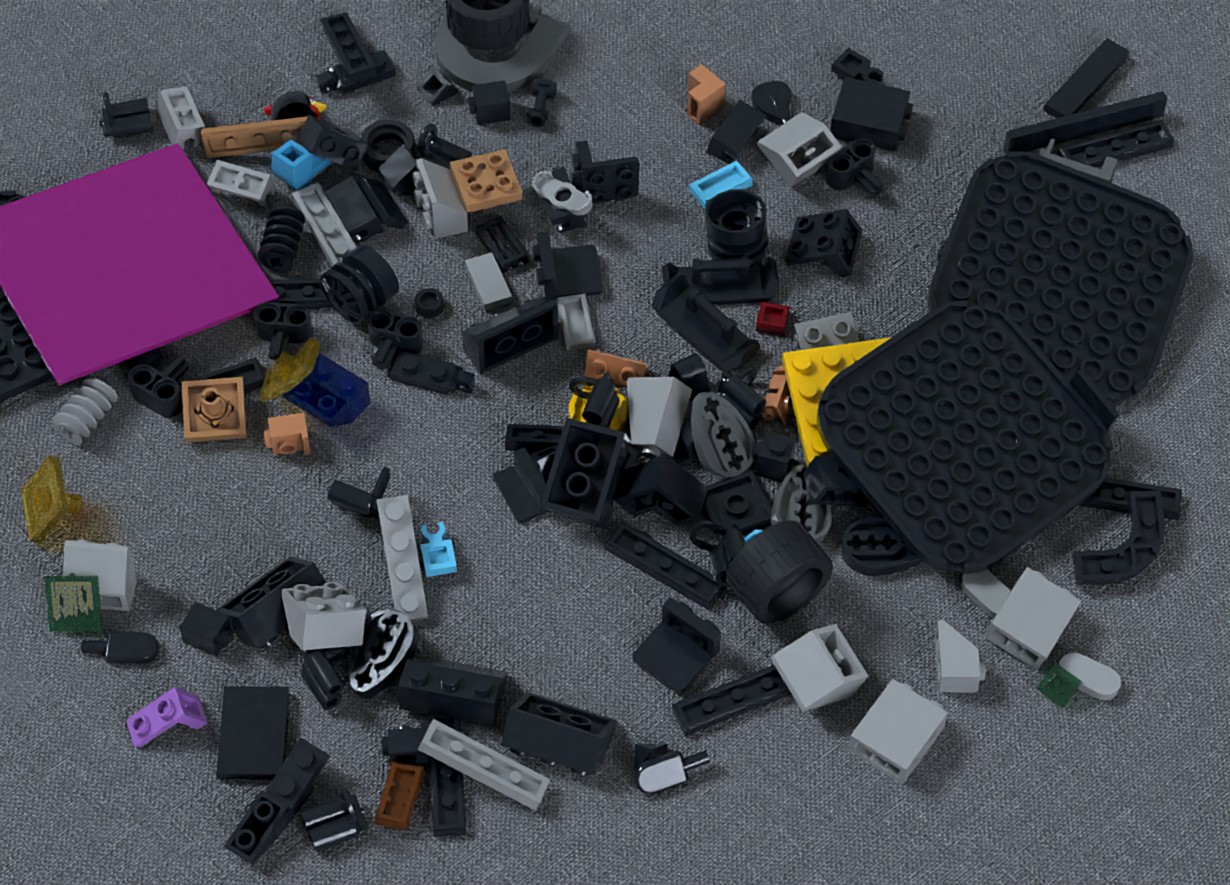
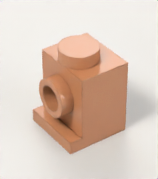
[263,412,311,455]

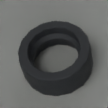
[361,119,415,174]

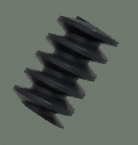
[258,206,306,273]

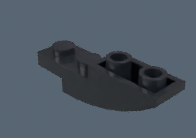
[224,737,330,865]

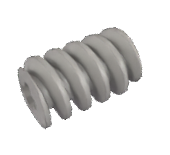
[53,378,118,445]

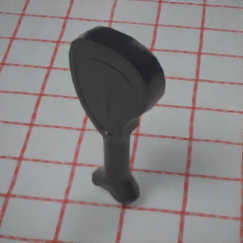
[751,81,791,126]

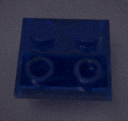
[282,353,370,427]

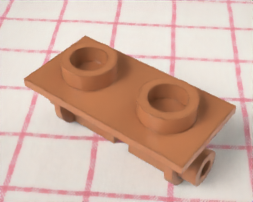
[584,349,649,387]
[761,365,794,426]

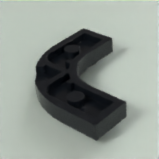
[1072,490,1165,585]

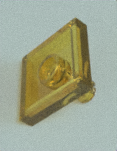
[21,455,83,543]

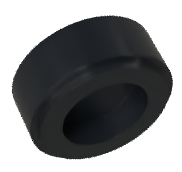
[414,288,444,318]

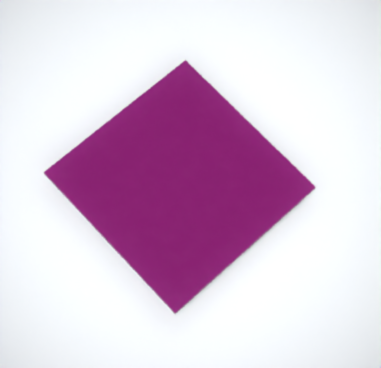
[0,143,280,386]

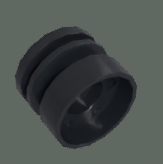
[705,189,768,265]
[319,244,399,324]

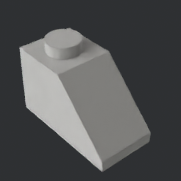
[935,620,986,693]

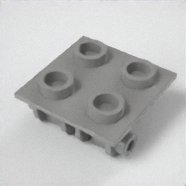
[794,311,859,350]

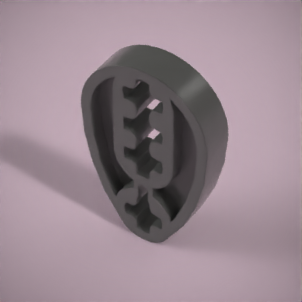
[691,392,755,477]
[771,464,832,544]

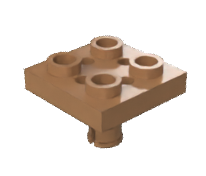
[450,149,522,213]
[182,377,247,442]

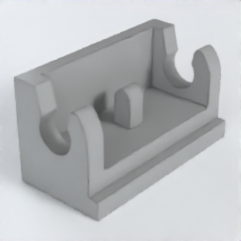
[157,86,205,150]
[207,160,276,207]

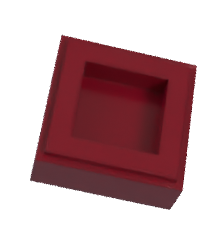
[756,302,790,336]

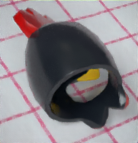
[264,90,327,121]

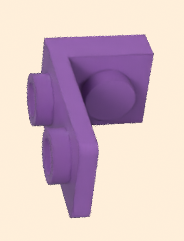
[126,687,207,747]

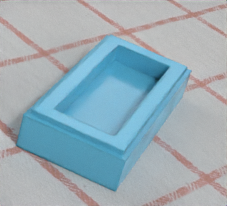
[689,160,753,209]

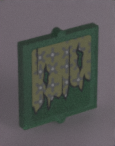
[45,573,103,634]

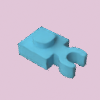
[420,522,457,577]

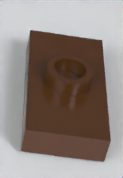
[374,761,425,831]

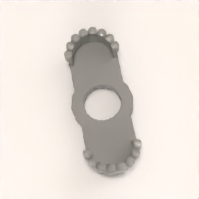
[532,170,592,215]

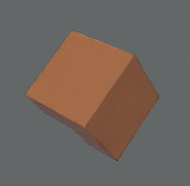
[687,64,726,125]

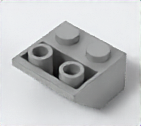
[756,112,842,188]
[413,158,468,239]
[63,540,137,611]
[282,582,366,650]
[771,624,868,712]

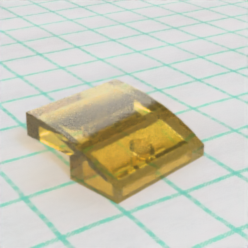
[258,337,321,402]

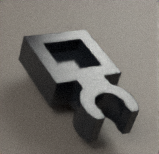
[831,47,884,83]

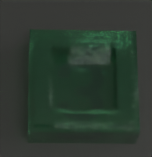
[1037,662,1083,708]

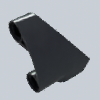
[669,353,724,467]

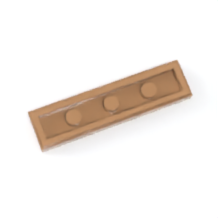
[200,117,307,158]

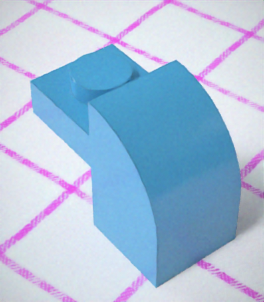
[271,140,331,191]

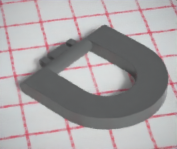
[435,0,570,93]

